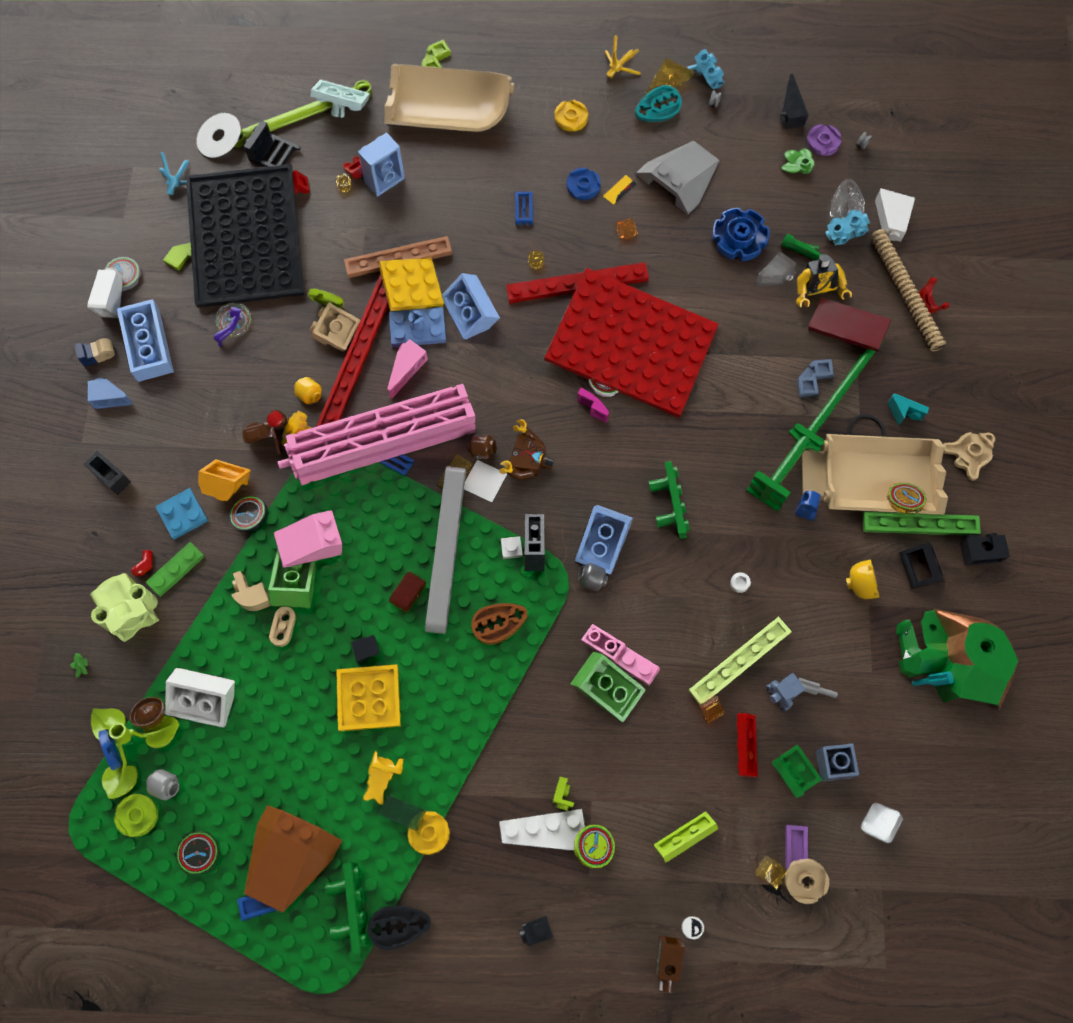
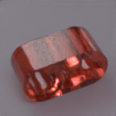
[389,571,426,613]

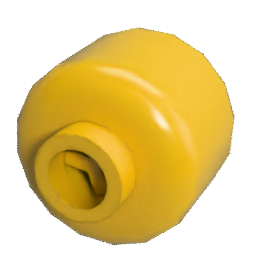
[294,377,322,405]

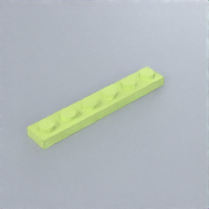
[688,616,792,706]

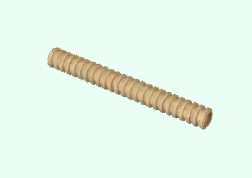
[870,229,946,351]

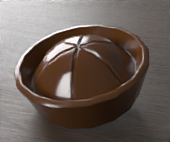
[129,697,165,730]

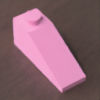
[387,339,428,398]

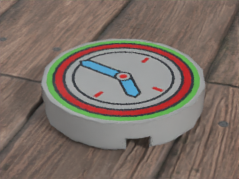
[104,257,141,291]

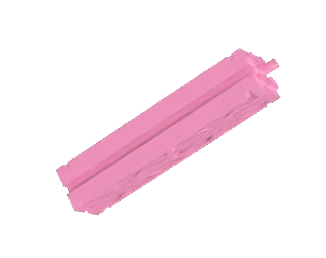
[278,384,475,485]

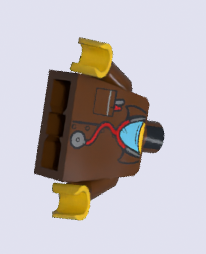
[499,419,554,480]

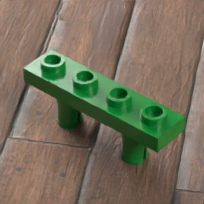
[649,461,690,539]
[326,862,369,954]

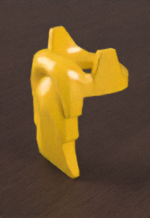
[363,752,404,805]

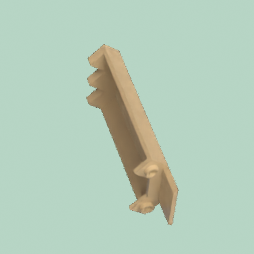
[802,434,948,515]

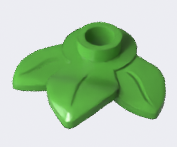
[781,148,814,174]

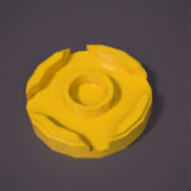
[555,100,588,131]
[407,811,450,855]

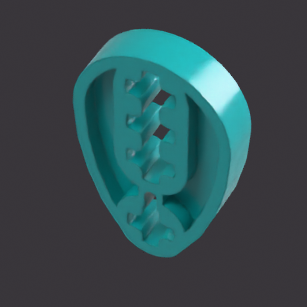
[634,85,682,122]

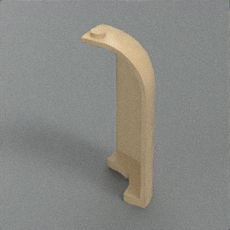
[384,64,514,132]

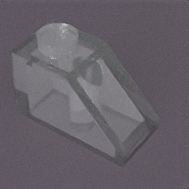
[755,252,797,286]

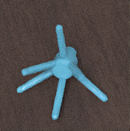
[159,152,190,195]

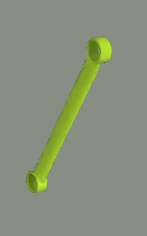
[234,80,372,147]

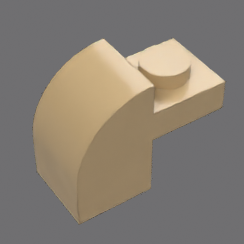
[232,571,270,611]

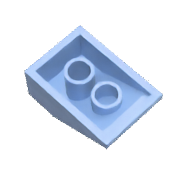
[575,505,633,574]

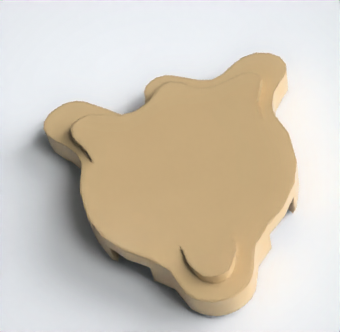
[943,432,995,481]

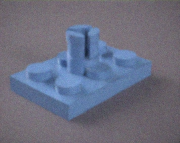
[389,307,446,347]

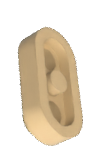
[269,606,296,647]

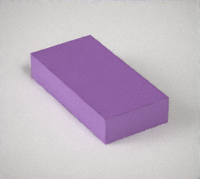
[785,825,808,869]

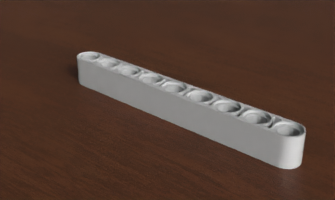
[425,466,466,634]

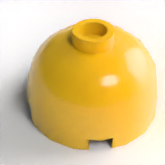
[846,559,880,599]

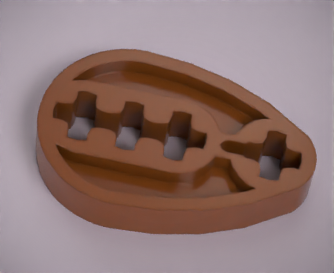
[472,603,527,645]

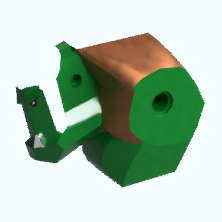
[896,609,1018,711]

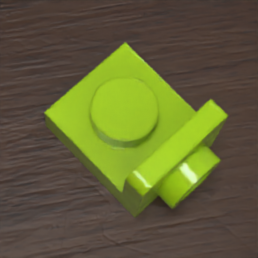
[553,776,574,811]

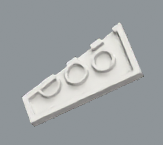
[500,809,585,851]

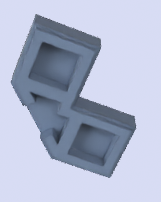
[797,359,834,397]

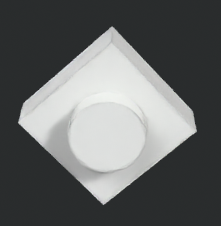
[501,536,522,559]

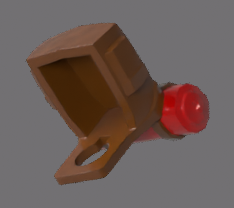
[242,409,287,456]

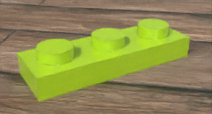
[654,811,718,862]

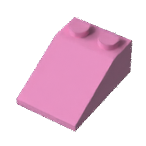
[274,510,342,568]

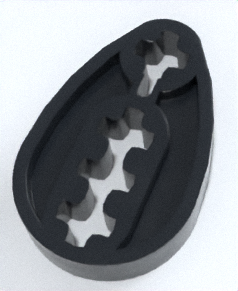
[368,905,431,950]

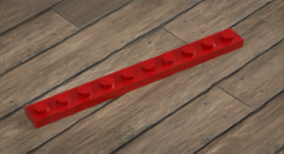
[316,274,389,427]

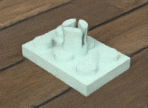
[310,80,370,117]

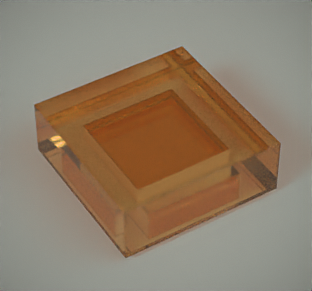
[615,218,638,240]
[699,695,725,724]

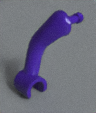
[214,306,242,346]

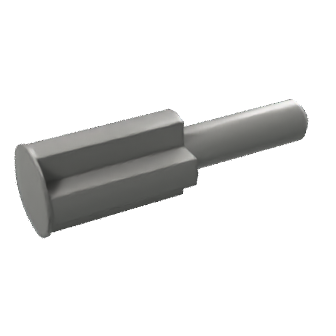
[798,678,838,698]

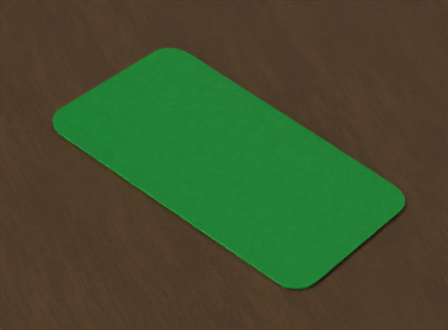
[69,462,569,994]

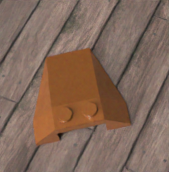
[244,805,342,912]

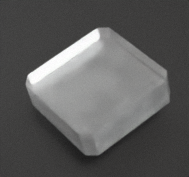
[861,803,903,843]

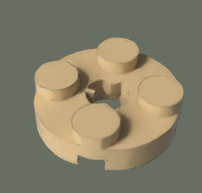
[785,859,829,904]

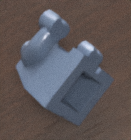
[766,673,805,712]

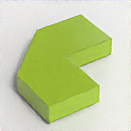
[421,39,451,68]
[163,243,192,271]

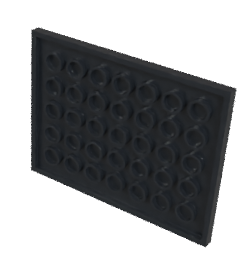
[186,164,305,308]

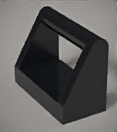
[899,542,945,589]

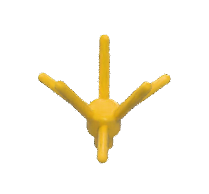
[605,35,641,78]

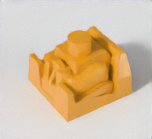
[198,459,251,501]

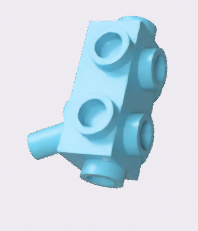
[687,49,725,90]
[826,210,870,246]

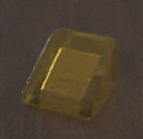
[755,856,787,889]

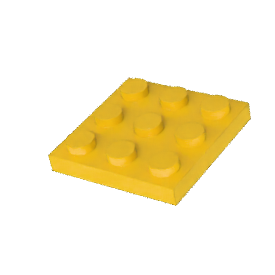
[379,258,444,311]
[336,665,401,732]

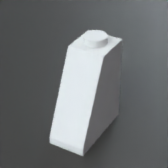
[875,189,915,242]
[87,268,123,318]

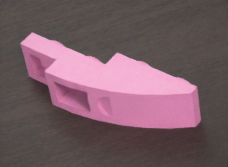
[581,624,660,686]

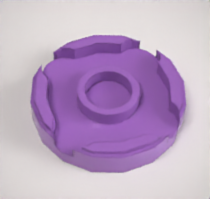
[806,124,841,156]

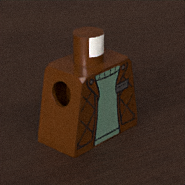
[656,935,685,992]

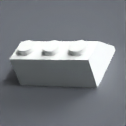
[165,668,235,728]

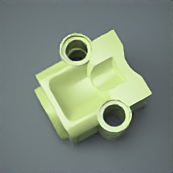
[90,573,159,642]

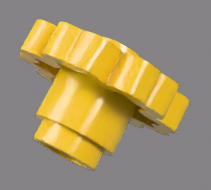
[281,411,311,447]

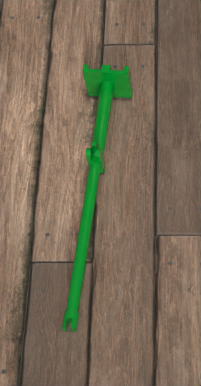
[746,341,884,512]

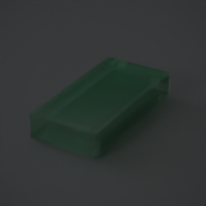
[379,795,426,831]

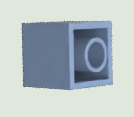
[815,744,859,782]

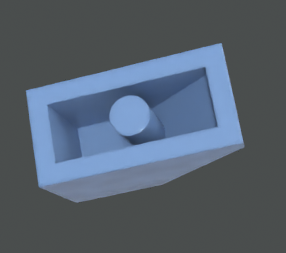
[88,378,132,409]

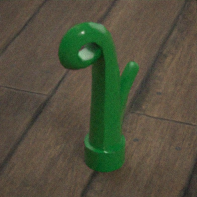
[780,233,822,261]

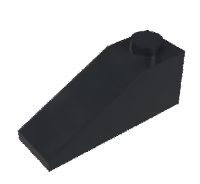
[780,74,808,129]
[525,514,545,571]

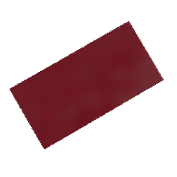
[808,298,891,352]

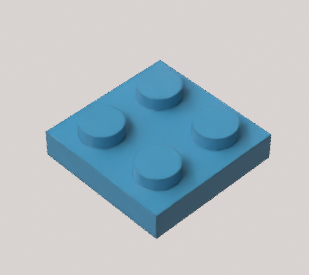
[155,488,208,540]

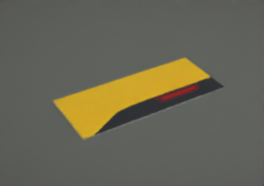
[603,175,637,205]

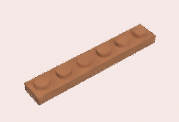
[344,236,452,278]

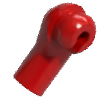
[131,550,153,577]

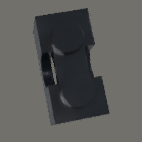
[83,451,131,495]
[960,533,1010,566]

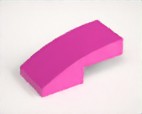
[577,388,609,423]

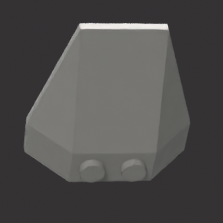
[636,140,719,215]

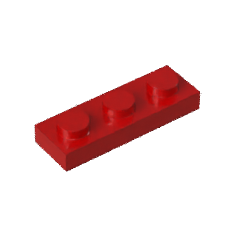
[736,713,758,778]

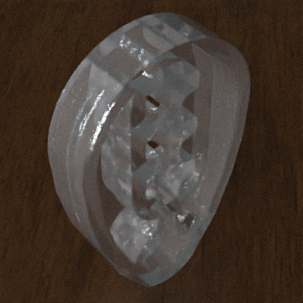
[830,179,865,220]

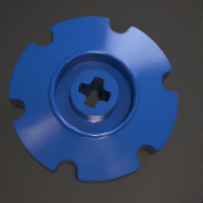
[712,208,769,261]

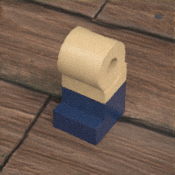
[74,338,115,367]

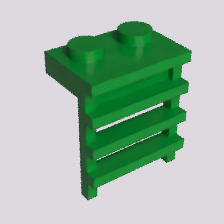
[772,744,822,798]

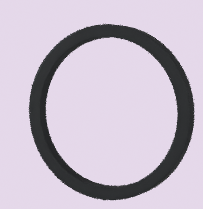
[847,414,885,437]

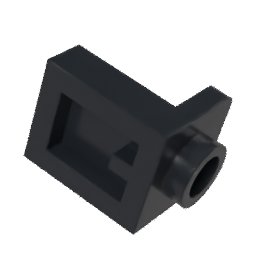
[519,916,553,946]

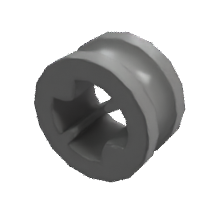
[709,90,722,108]
[856,132,872,150]

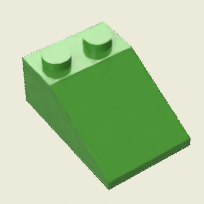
[268,548,316,608]
[570,652,646,722]

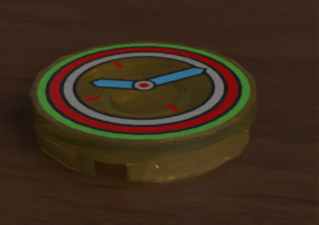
[886,483,927,514]

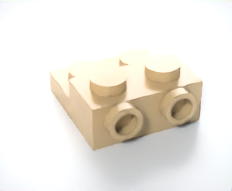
[309,302,361,352]

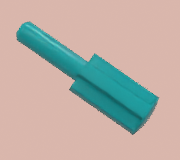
[912,671,954,686]

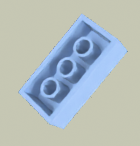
[117,299,174,382]

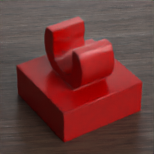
[293,170,310,194]

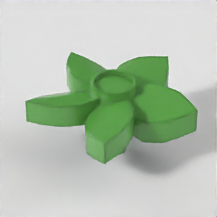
[70,653,88,677]

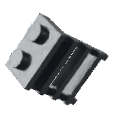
[244,120,301,167]

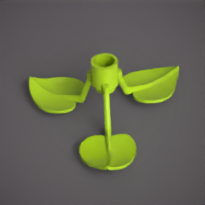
[91,708,179,799]

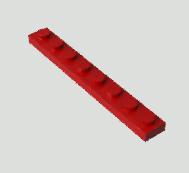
[506,262,649,304]

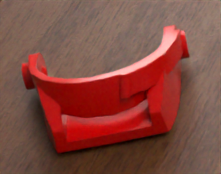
[919,277,950,314]

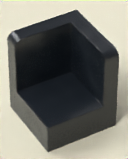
[351,635,380,665]

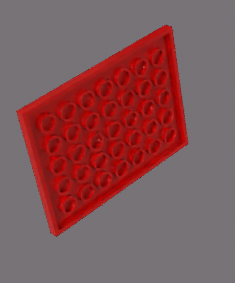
[544,268,719,418]

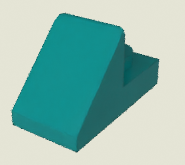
[887,393,929,425]

